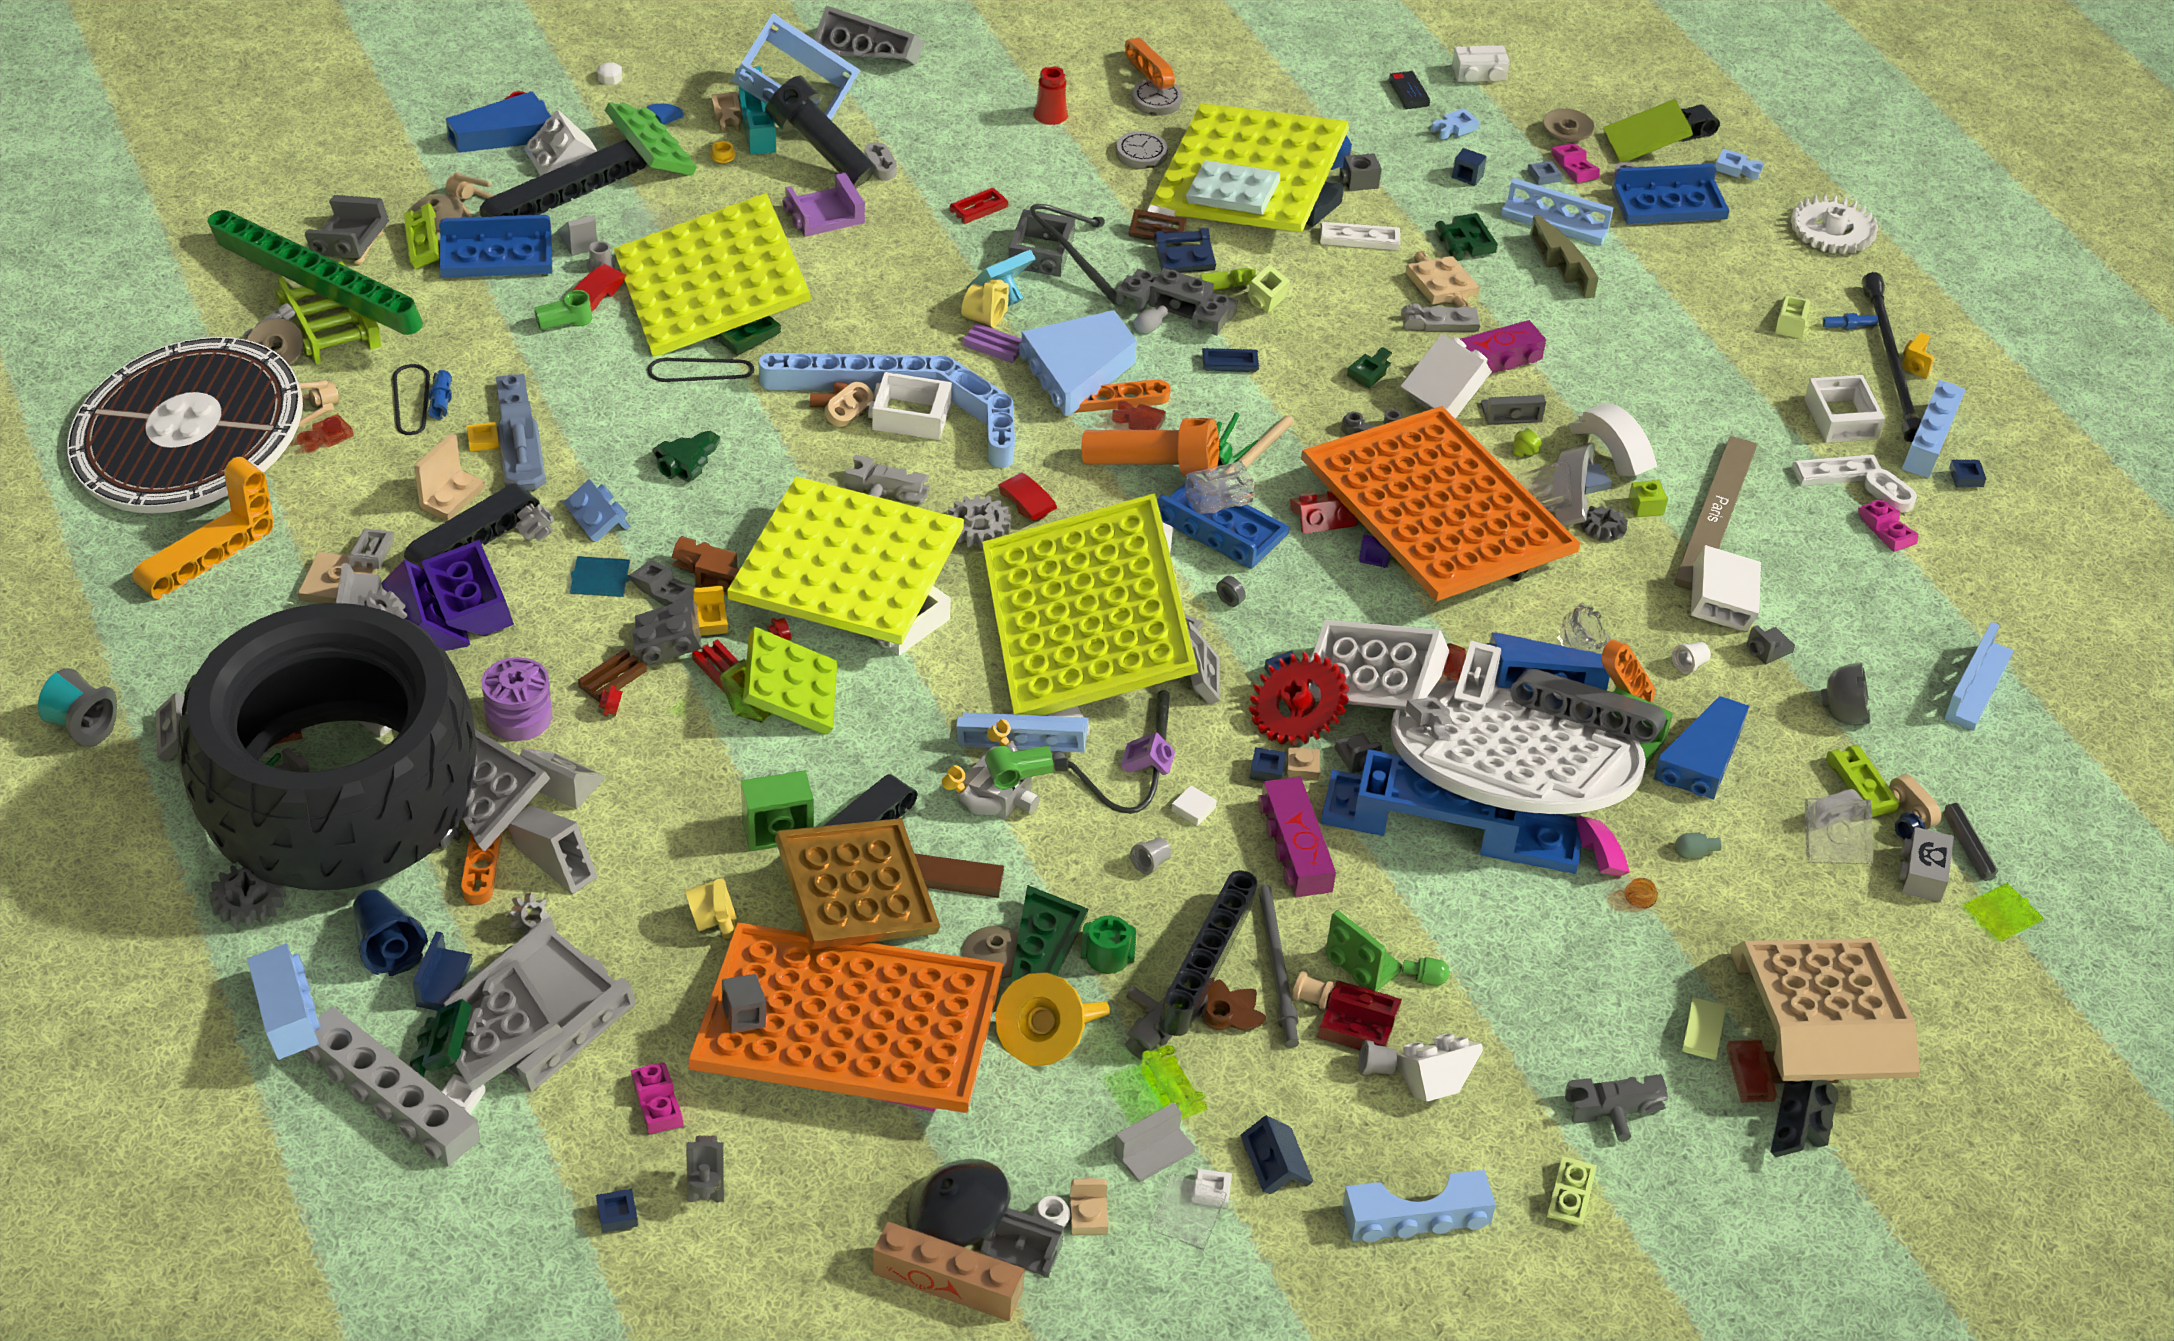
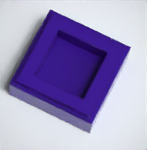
[1359,534,1391,568]

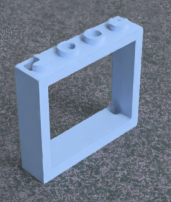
[731,13,860,119]

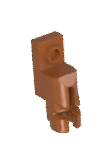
[672,536,740,595]

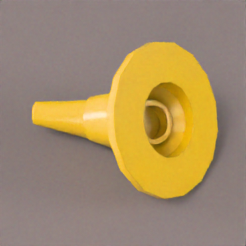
[996,973,1110,1066]

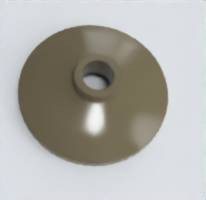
[1543,109,1594,141]
[410,194,464,233]
[247,318,304,365]
[962,926,1019,979]

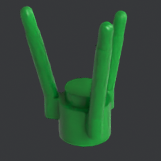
[1217,412,1258,470]

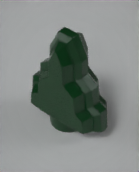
[652,430,720,482]

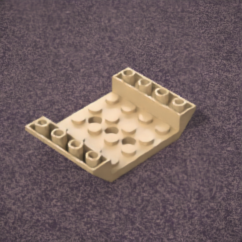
[1730,938,1920,1081]

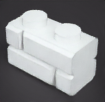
[1452,45,1509,82]

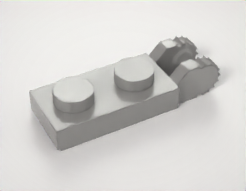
[1401,304,1480,332]

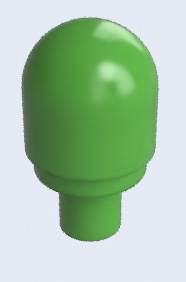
[1402,957,1450,986]

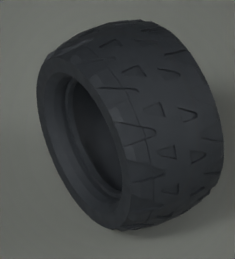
[178,603,477,891]

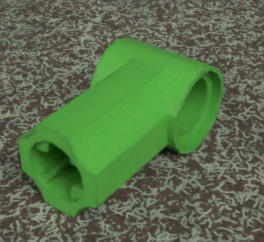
[534,290,592,330]
[985,746,1054,790]

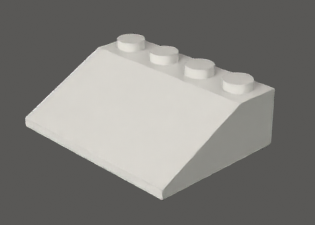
[1309,620,1449,710]

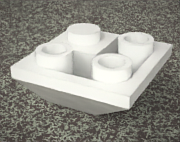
[524,110,597,176]
[1396,1033,1483,1102]

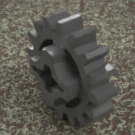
[209,865,286,928]

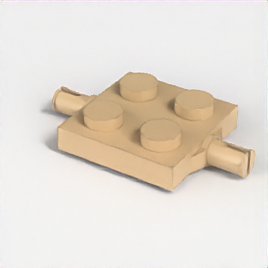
[1405,250,1480,307]

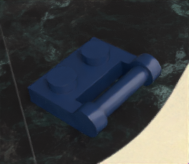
[1154,227,1216,273]

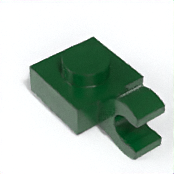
[1347,347,1392,388]

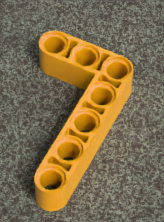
[132,457,274,599]

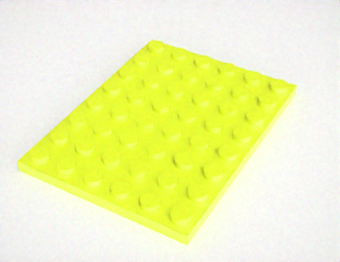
[982,493,1199,716]

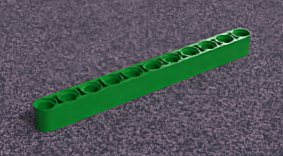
[207,210,423,335]

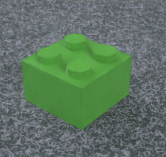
[741,770,814,852]

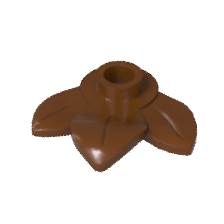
[1202,979,1266,1031]

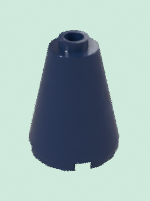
[353,889,428,976]

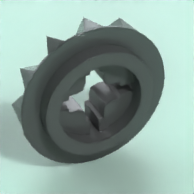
[1580,504,1628,541]

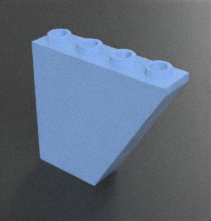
[1019,310,1137,416]

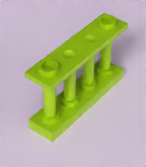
[275,261,381,364]

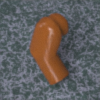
[810,382,848,408]

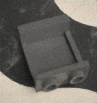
[305,195,389,259]

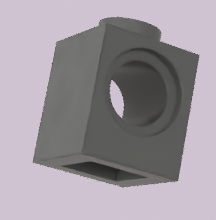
[1339,153,1382,191]
[722,974,766,1033]

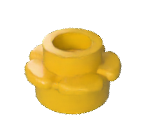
[710,141,736,163]

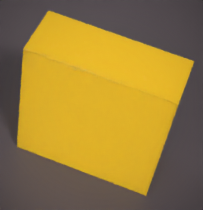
[466,422,499,452]

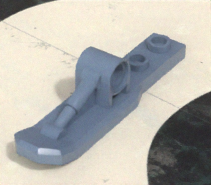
[496,374,546,490]

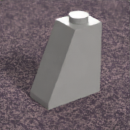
[508,805,598,895]

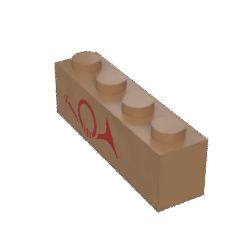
[873,1221,1025,1322]

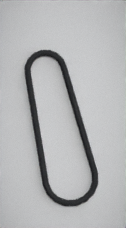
[647,357,755,382]
[393,364,430,435]

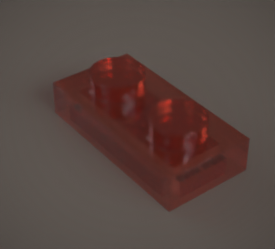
[1726,1040,1777,1103]

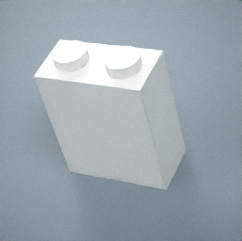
[1401,334,1492,418]
[1691,545,1761,631]

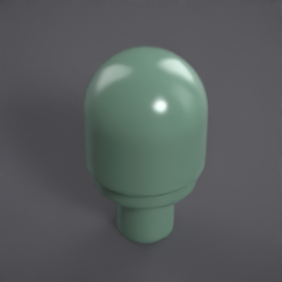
[1675,832,1721,859]

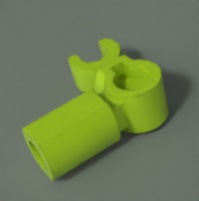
[1199,267,1256,290]

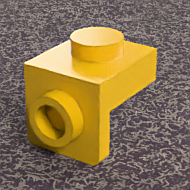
[1902,332,1934,379]
[693,586,728,636]

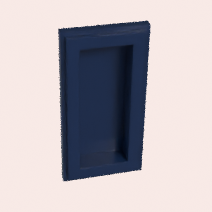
[1202,348,1259,372]

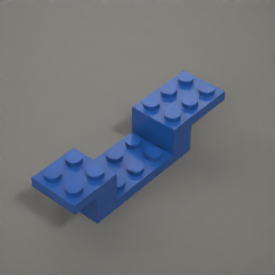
[1321,749,1582,874]

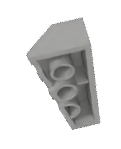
[814,5,924,65]

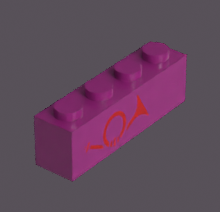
[1460,320,1546,374]
[1258,777,1336,898]

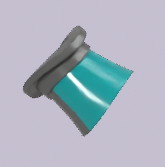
[38,668,117,746]

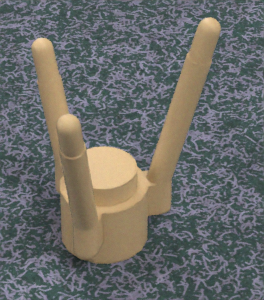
[446,172,494,218]
[298,380,339,427]

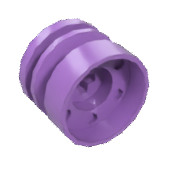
[481,657,553,741]

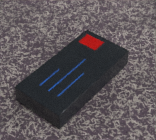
[1389,71,1430,109]

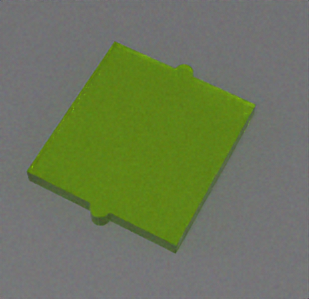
[1965,882,2044,942]

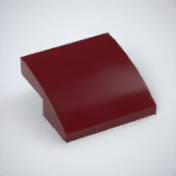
[1317,980,1402,1050]

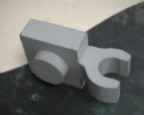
[1405,697,1452,740]

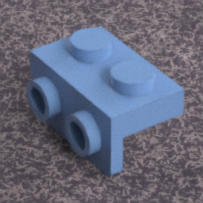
[563,479,631,542]

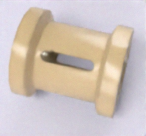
[1292,971,1334,1011]

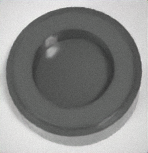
[1216,576,1246,607]

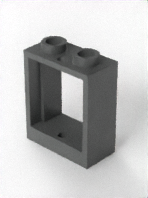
[1008,209,1076,277]

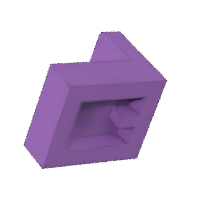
[1120,732,1175,775]

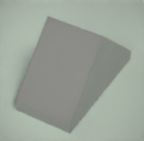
[557,215,597,256]

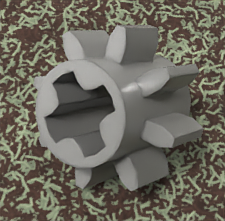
[516,504,554,541]
[505,893,551,935]

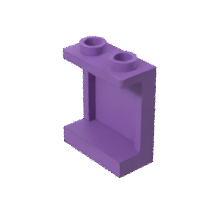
[782,173,865,237]

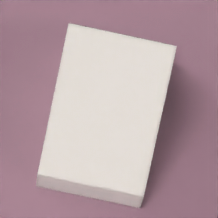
[1454,641,1501,707]

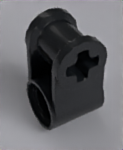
[1680,104,1720,142]

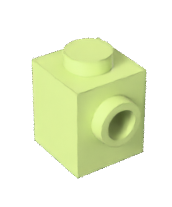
[1248,264,1290,313]

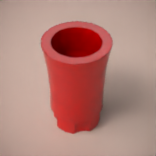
[1033,66,1068,125]

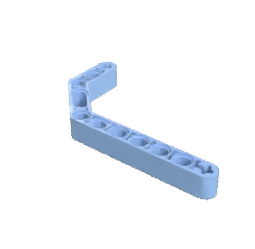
[759,353,1015,468]

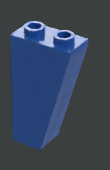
[446,91,552,153]
[1486,632,1610,691]
[1654,696,1749,800]

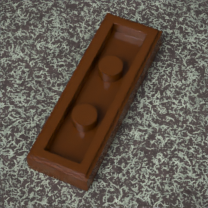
[914,853,1004,898]

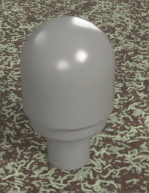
[1134,305,1168,334]

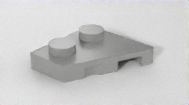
[1187,621,1220,704]

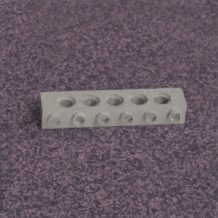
[302,1007,480,1167]

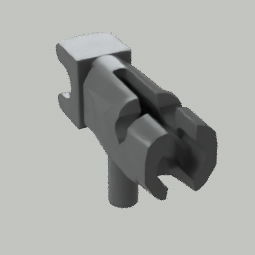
[1125,987,1208,1062]
[1565,1074,1668,1142]

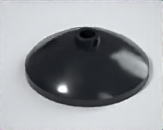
[906,1159,1011,1247]

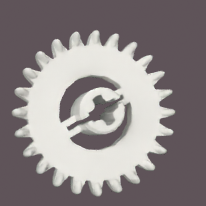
[1790,194,1878,254]

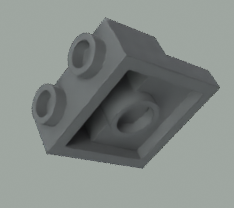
[632,598,702,666]

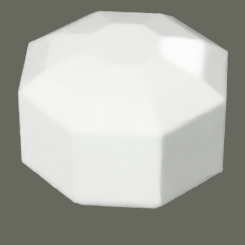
[598,62,622,85]

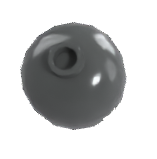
[1821,662,1871,725]

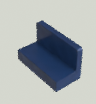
[413,931,473,1011]
[1240,1115,1314,1194]

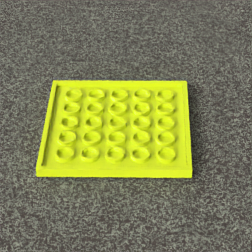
[1150,103,1349,232]
[613,193,812,357]
[727,476,964,645]

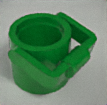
[1081,915,1136,974]

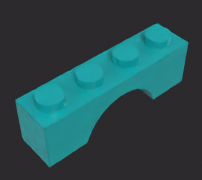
[735,66,776,155]

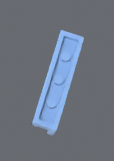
[1501,178,1613,246]
[1944,622,2014,731]
[956,712,1089,753]

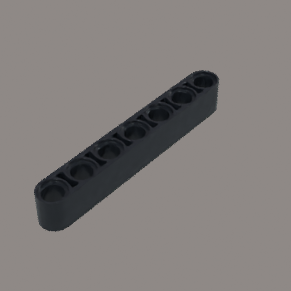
[479,139,647,217]
[1159,870,1258,1036]

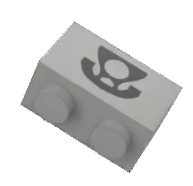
[1898,827,1954,902]

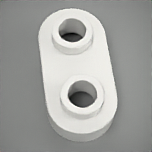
[1864,469,1917,512]

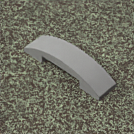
[1554,442,1595,526]

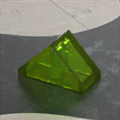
[720,658,774,723]

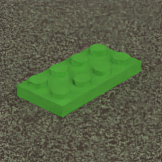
[605,102,697,175]

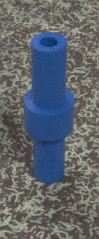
[1822,313,1878,330]

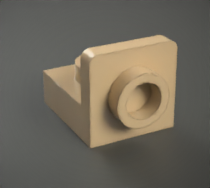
[1069,1177,1108,1235]

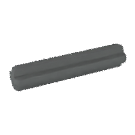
[1943,803,1998,881]

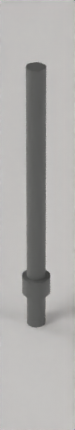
[1258,885,1299,1048]

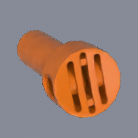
[1081,418,1219,477]

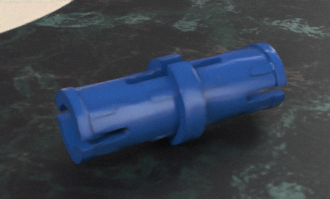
[428,370,452,419]

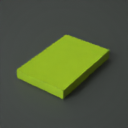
[1603,99,1693,163]

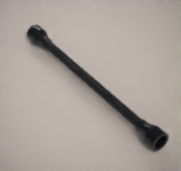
[1861,272,1922,442]

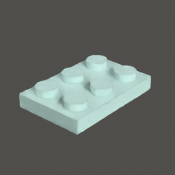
[1186,160,1280,215]

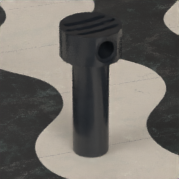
[765,75,877,188]

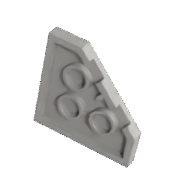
[455,960,563,1091]

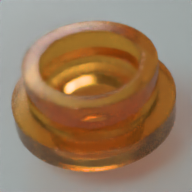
[1625,878,1658,909]

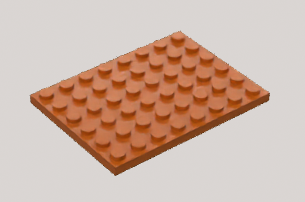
[1301,406,1581,602]
[689,922,1003,1113]

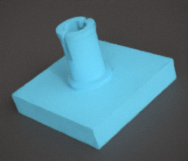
[966,249,1035,306]

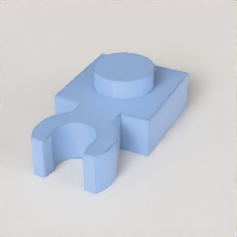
[1431,108,1479,140]
[1715,149,1764,180]

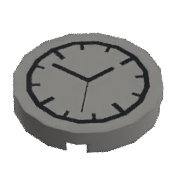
[1132,80,1182,116]
[1116,131,1168,169]

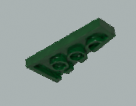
[1010,885,1089,985]

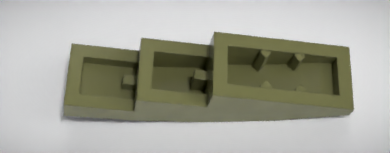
[1530,215,1599,299]

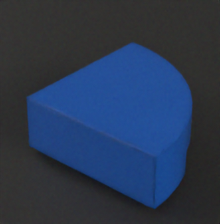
[647,103,683,125]

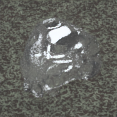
[1558,603,1611,654]

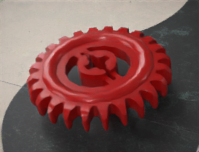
[1249,652,1349,746]

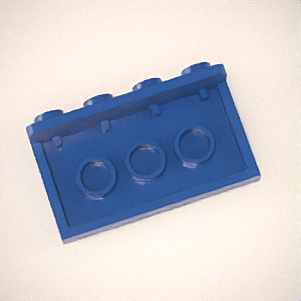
[1612,164,1729,224]
[439,215,553,278]
[1157,477,1289,569]

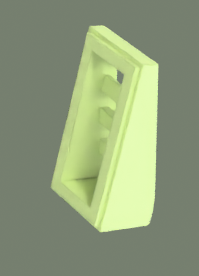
[1775,296,1811,339]

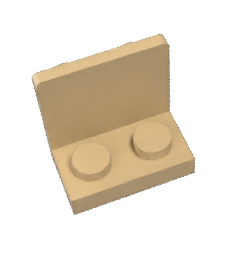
[414,433,485,521]

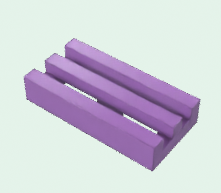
[963,323,1022,363]

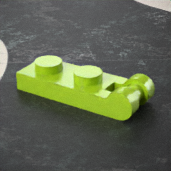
[404,203,440,269]
[1826,744,1900,818]

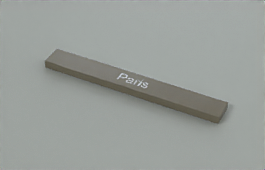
[1674,436,1758,590]

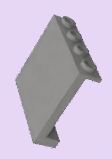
[444,916,636,1092]

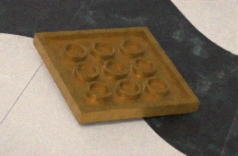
[775,818,941,949]

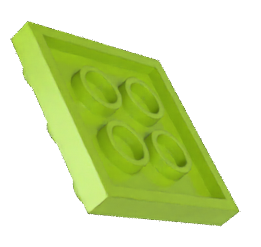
[743,627,837,734]

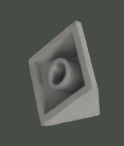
[520,749,605,809]

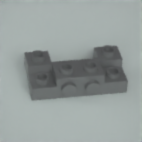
[1116,268,1238,336]

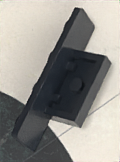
[1770,1080,1838,1158]

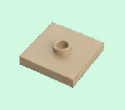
[298,552,378,604]

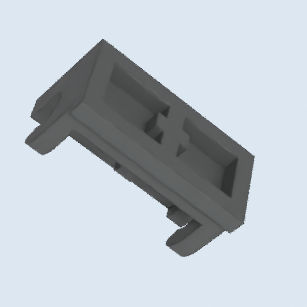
[980,1208,1064,1278]

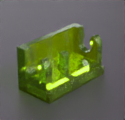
[1141,1045,1208,1120]

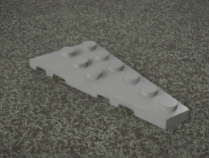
[462,729,550,852]

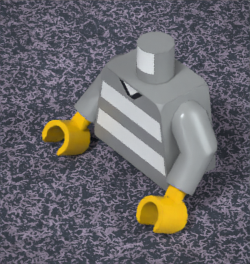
[942,719,1040,819]

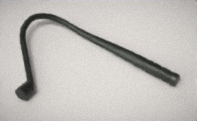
[1030,204,1117,304]
[1055,690,1170,814]

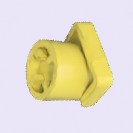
[961,279,1009,328]
[685,878,737,939]

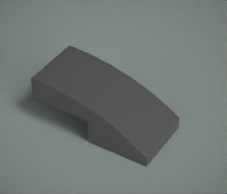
[629,560,695,606]

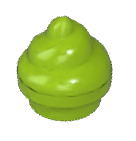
[1513,428,1542,457]

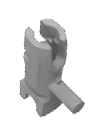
[844,455,930,504]

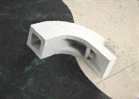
[1568,403,1657,476]

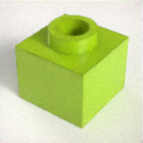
[1628,480,1668,517]

